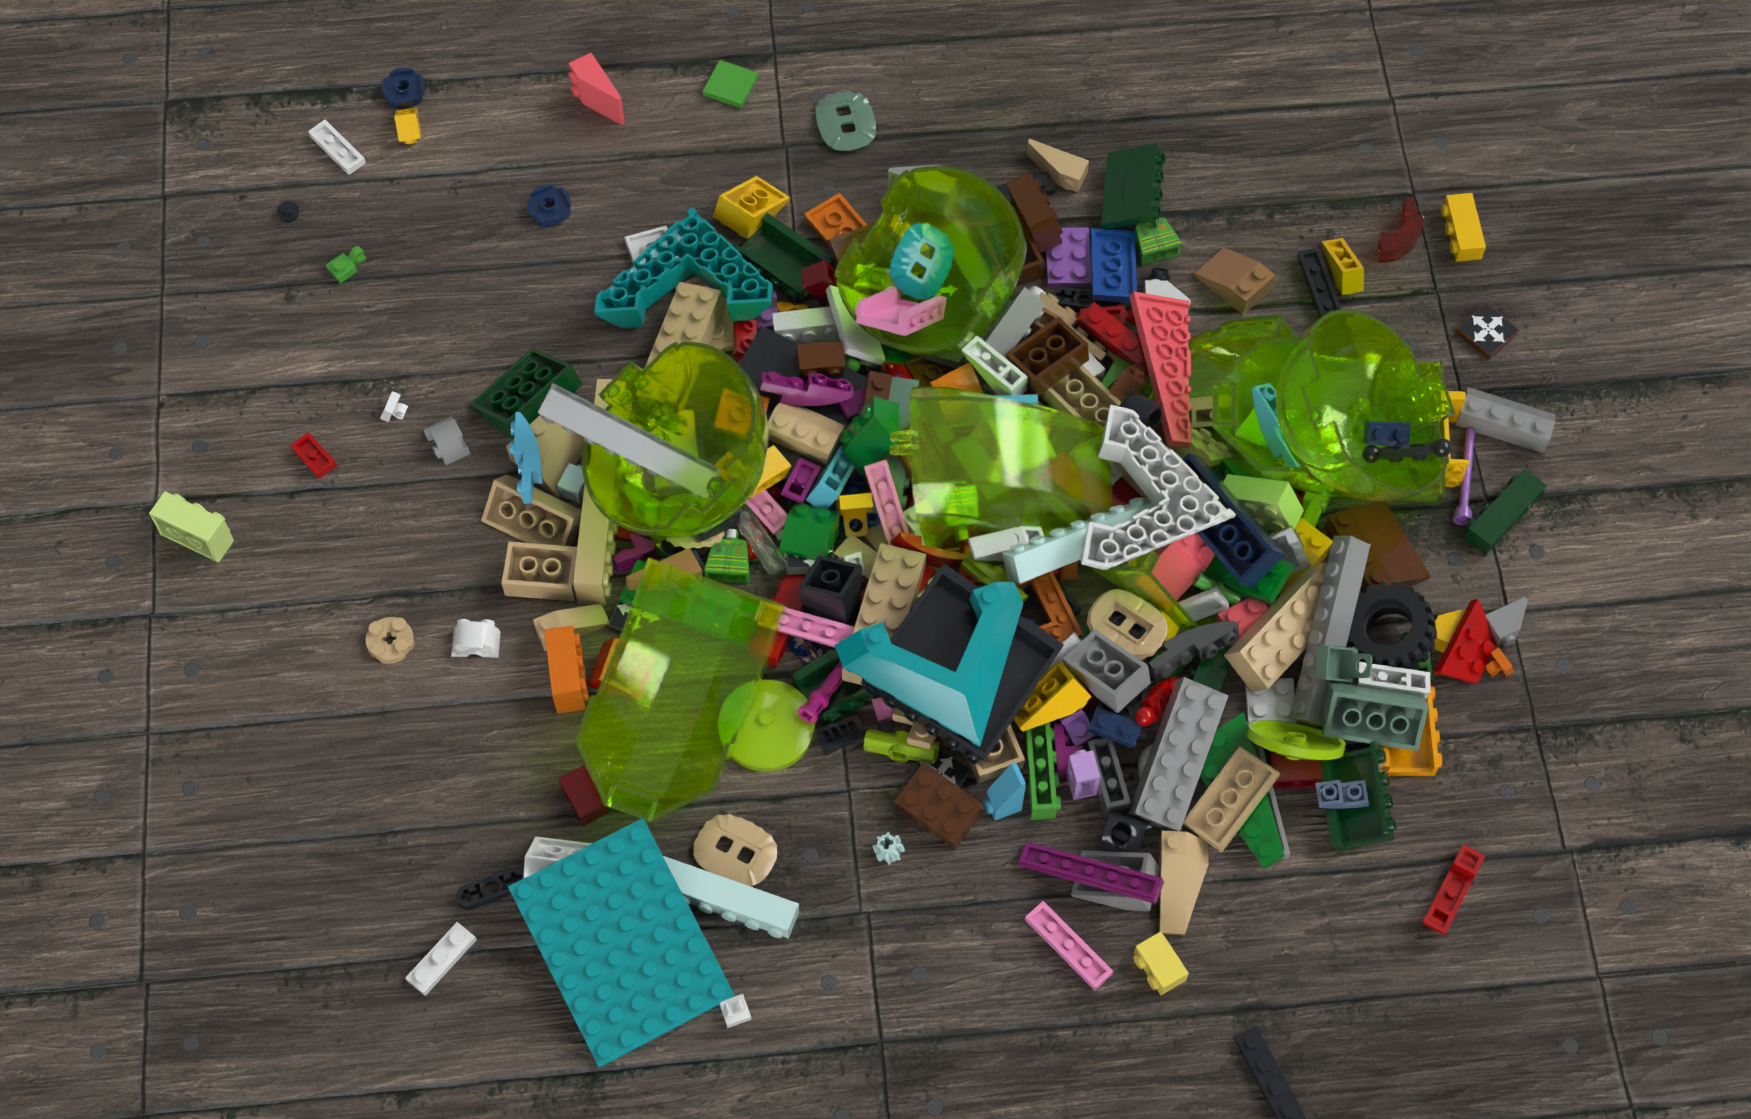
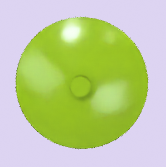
[719,680,815,772]
[1247,720,1346,760]

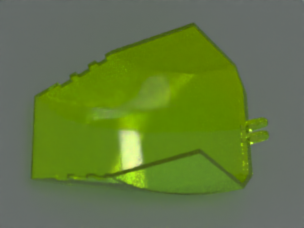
[889,387,1113,550]

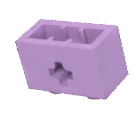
[1066,750,1101,800]

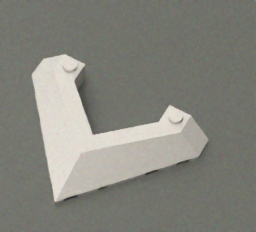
[1080,405,1236,570]

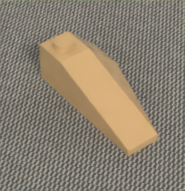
[1159,831,1209,936]

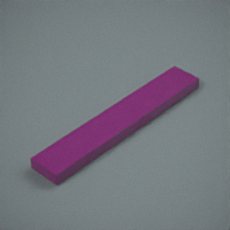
[1018,842,1164,904]

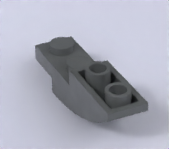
[1149,621,1240,682]

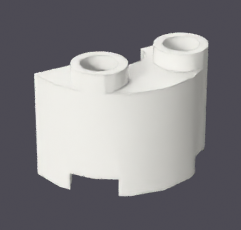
[451,619,501,658]

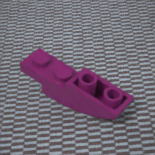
[759,372,854,406]

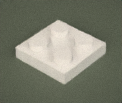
[1244,678,1297,723]

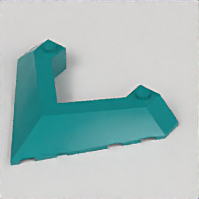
[594,207,773,328]
[835,582,1023,747]

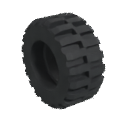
[1347,582,1437,670]

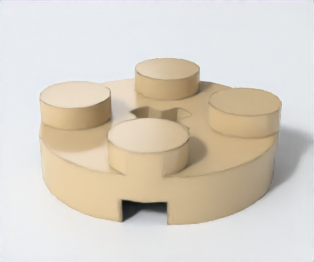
[366,617,415,664]

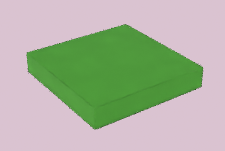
[703,60,759,109]

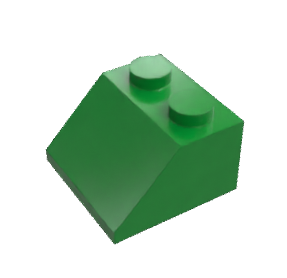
[779,502,839,560]

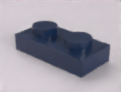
[1363,421,1411,446]
[1088,707,1142,749]

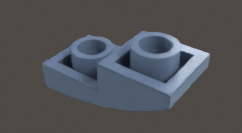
[1316,780,1369,809]

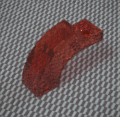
[1377,197,1424,263]

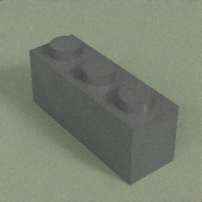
[1086,738,1131,818]

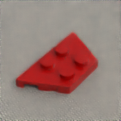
[1434,599,1497,684]

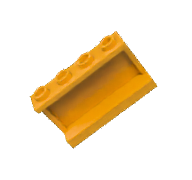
[1378,682,1442,776]

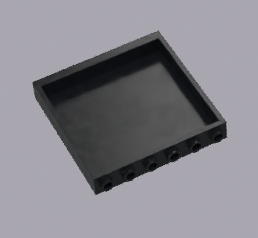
[861,564,1064,766]

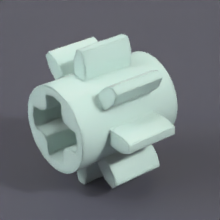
[873,832,905,865]

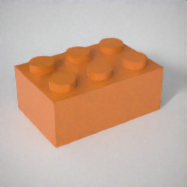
[544,625,589,714]

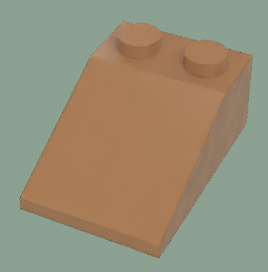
[1194,248,1276,316]

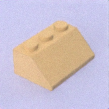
[764,402,846,465]

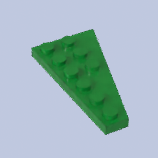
[1200,712,1285,870]

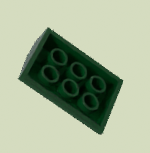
[469,348,583,440]

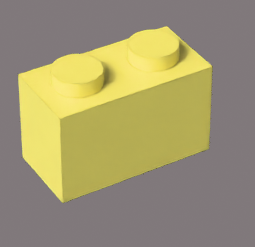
[1133,932,1189,995]

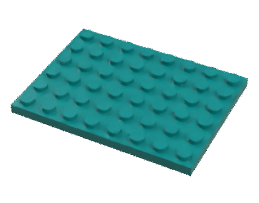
[508,818,735,1068]

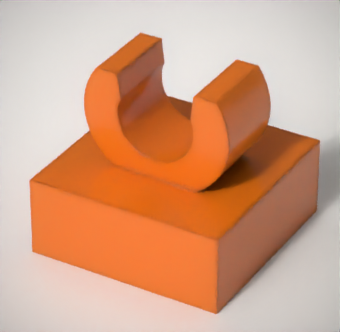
[1485,647,1514,677]

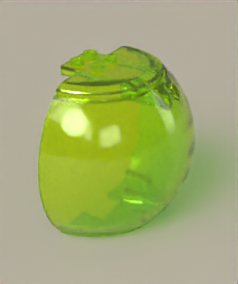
[834,166,1027,355]
[1276,309,1455,502]
[582,342,769,538]

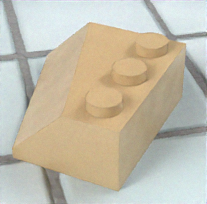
[506,415,589,499]

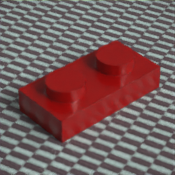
[290,432,337,479]

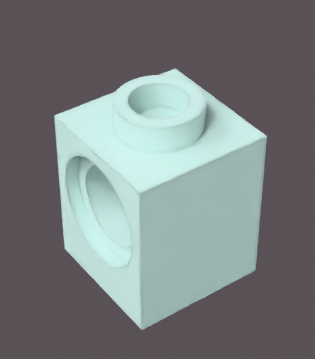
[557,463,587,504]

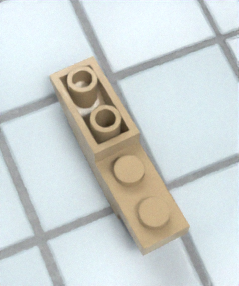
[1039,292,1107,363]

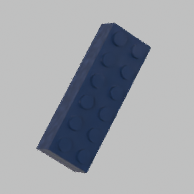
[1182,453,1285,588]

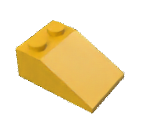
[713,176,790,239]
[1278,517,1333,596]
[1014,660,1091,731]

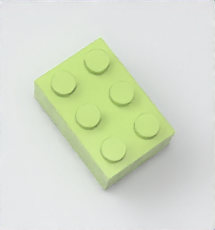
[1223,474,1304,531]
[149,491,234,563]

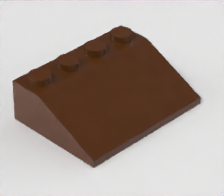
[1324,501,1431,594]

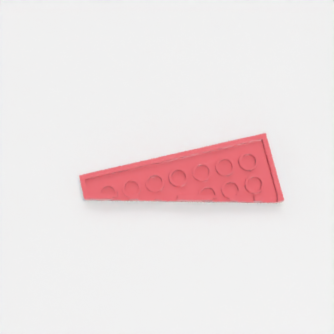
[1129,292,1192,448]

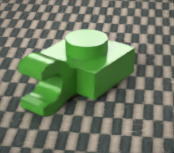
[326,246,366,284]

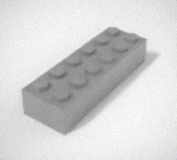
[1127,677,1228,831]

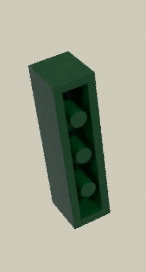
[1464,469,1547,555]
[1189,646,1231,692]

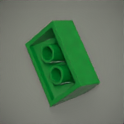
[840,396,900,478]

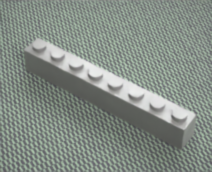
[538,383,720,499]
[1290,536,1370,728]

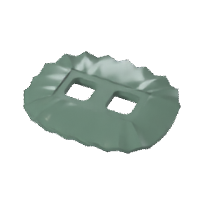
[815,90,877,151]

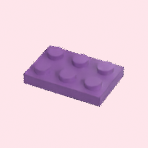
[1046,228,1092,288]

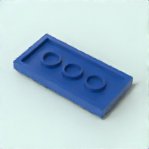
[1090,228,1137,303]

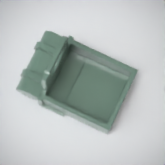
[1315,645,1372,683]

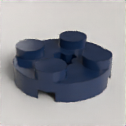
[382,68,425,107]
[527,185,571,227]

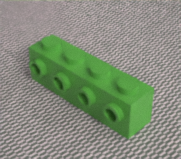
[1024,722,1061,820]

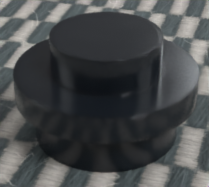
[277,201,299,222]
[1148,268,1171,281]

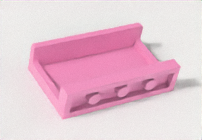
[855,286,947,336]

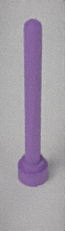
[1453,428,1475,525]

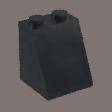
[799,556,862,627]

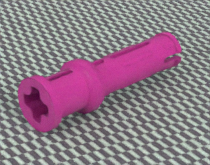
[798,661,843,724]

